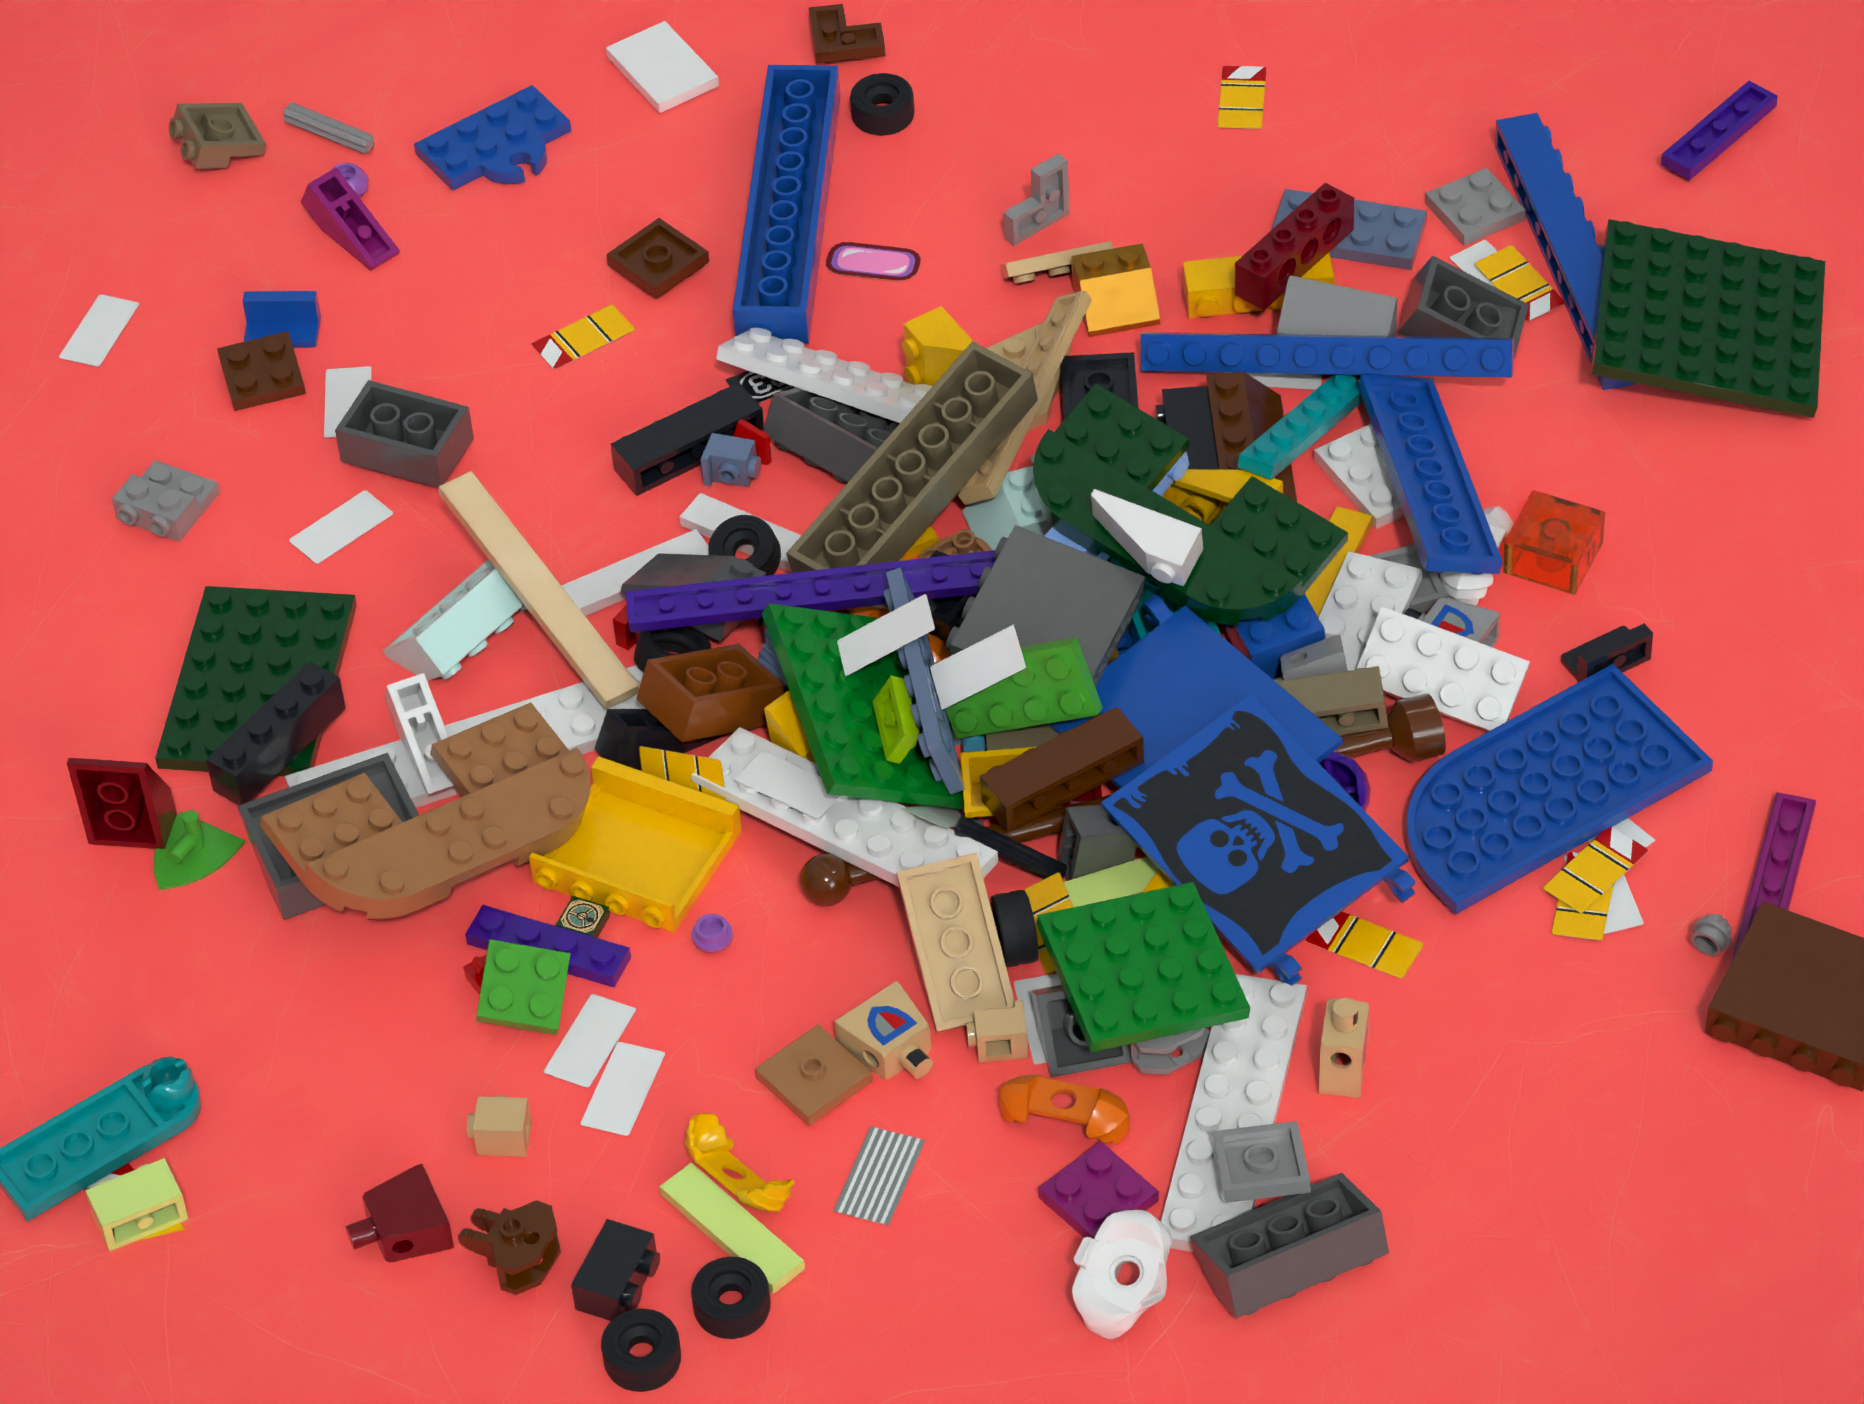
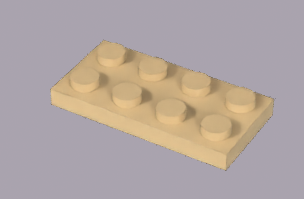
[896,852,1015,1033]

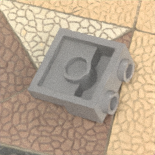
[112,460,220,542]

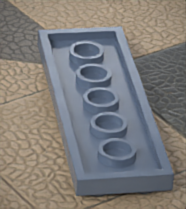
[883,567,965,795]

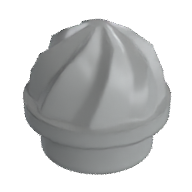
[1691,914,1733,956]

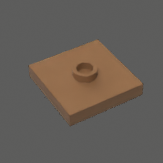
[755,1024,873,1126]

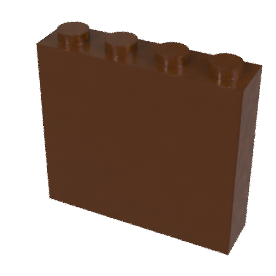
[1705,901,1864,1092]

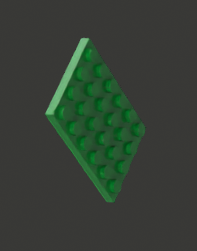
[762,603,964,810]

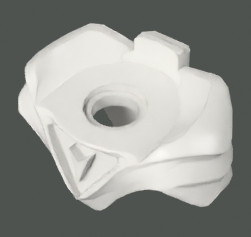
[1072,1210,1172,1339]

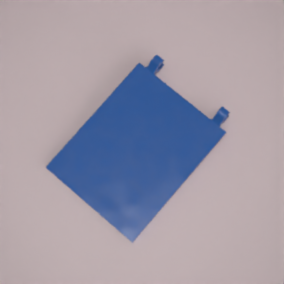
[1047,594,1343,789]

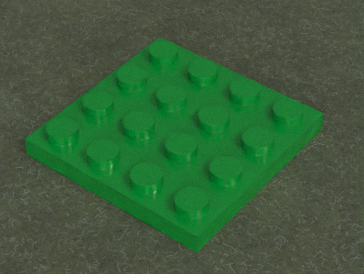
[1037,882,1250,1053]

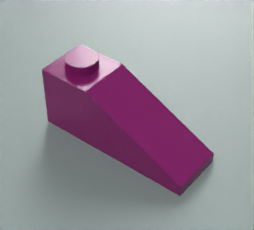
[301,167,400,271]

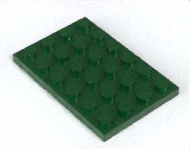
[155,586,357,777]

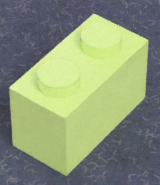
[85,1158,189,1252]

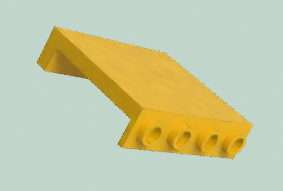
[529,756,742,933]

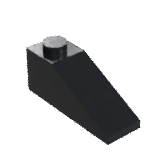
[594,709,724,770]

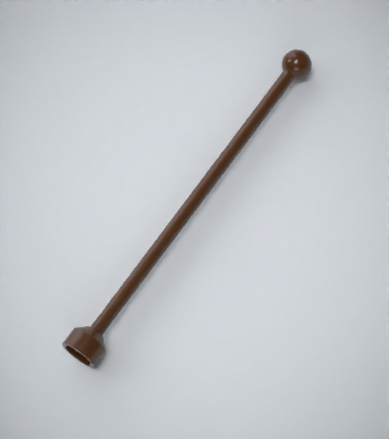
[800,693,1446,906]

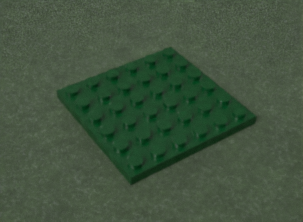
[1591,219,1825,418]

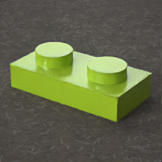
[872,676,919,764]

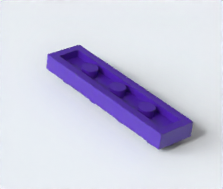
[1661,81,1778,180]
[465,905,631,988]

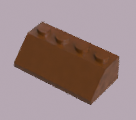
[1206,372,1297,502]

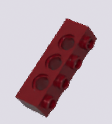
[1235,183,1354,310]

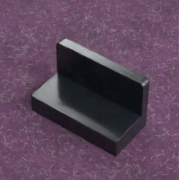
[1561,623,1653,682]

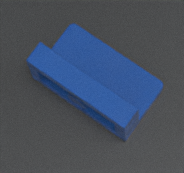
[242,291,321,348]

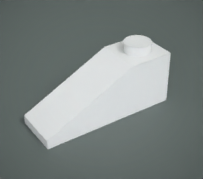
[1091,489,1203,586]
[384,673,455,796]

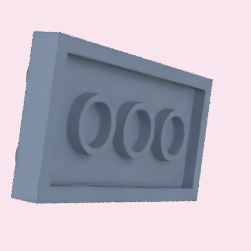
[1272,189,1427,270]

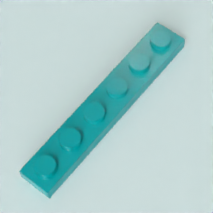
[1237,374,1363,480]

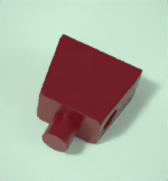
[345,1163,454,1263]

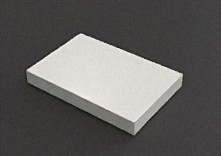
[605,21,719,114]

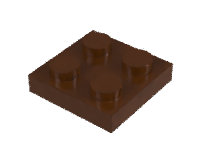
[606,218,709,299]
[217,331,306,411]

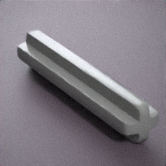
[283,103,375,154]

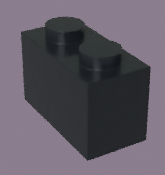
[571,1219,660,1321]

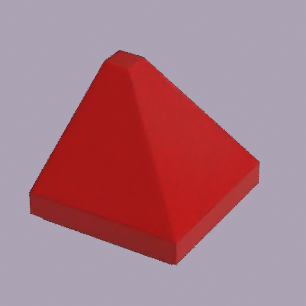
[733,419,772,465]

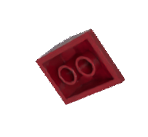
[67,758,177,849]

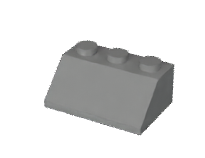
[1277,275,1398,376]

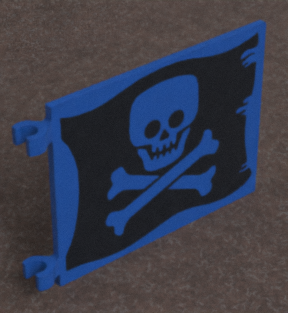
[1101,693,1416,986]

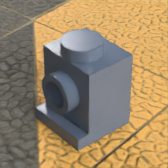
[701,433,761,487]

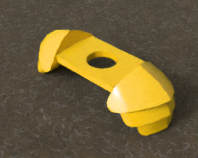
[684,1113,795,1213]

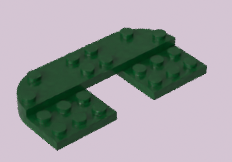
[1033,384,1348,625]

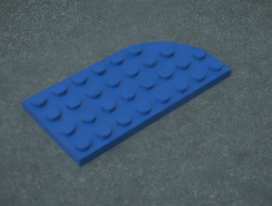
[1406,664,1713,915]

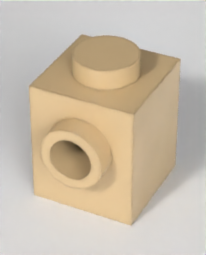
[467,1095,532,1157]

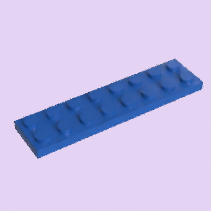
[1358,374,1503,575]

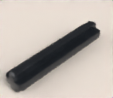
[954,817,1067,879]

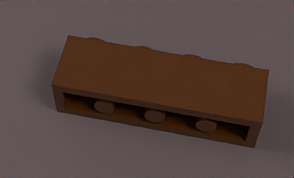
[980,707,1144,833]

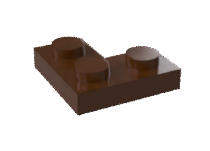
[809,4,886,63]

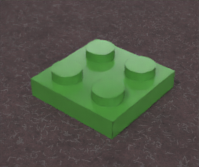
[475,939,571,1035]

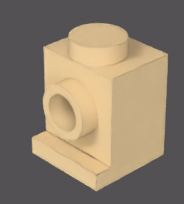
[966,1000,1028,1063]

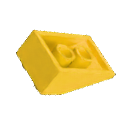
[1163,469,1283,525]

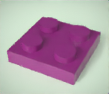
[1038,1141,1159,1239]

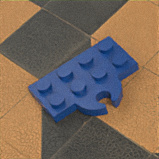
[414,85,572,190]

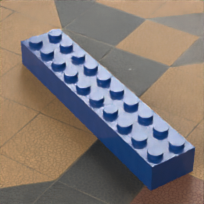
[733,65,841,344]

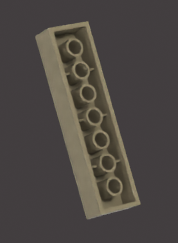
[786,341,1038,611]

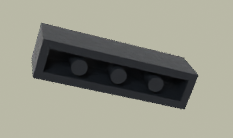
[610,382,764,496]
[1155,386,1219,470]
[206,661,346,805]

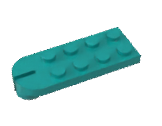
[0,1056,201,1222]

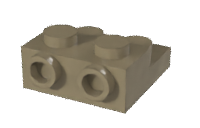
[169,103,266,170]

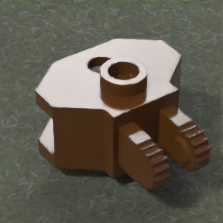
[457,1200,561,1295]

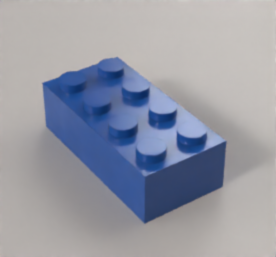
[1222,593,1326,679]

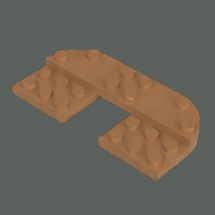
[260,702,590,919]

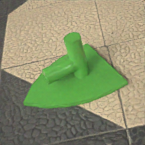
[154,810,245,890]

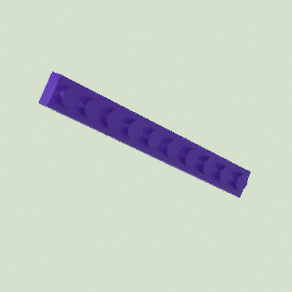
[626,550,996,633]

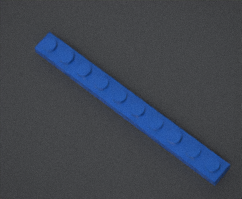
[1140,332,1514,378]

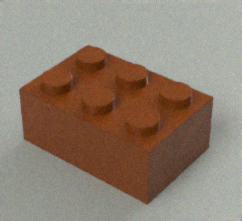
[636,644,786,742]

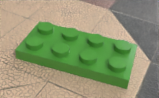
[934,637,1103,739]

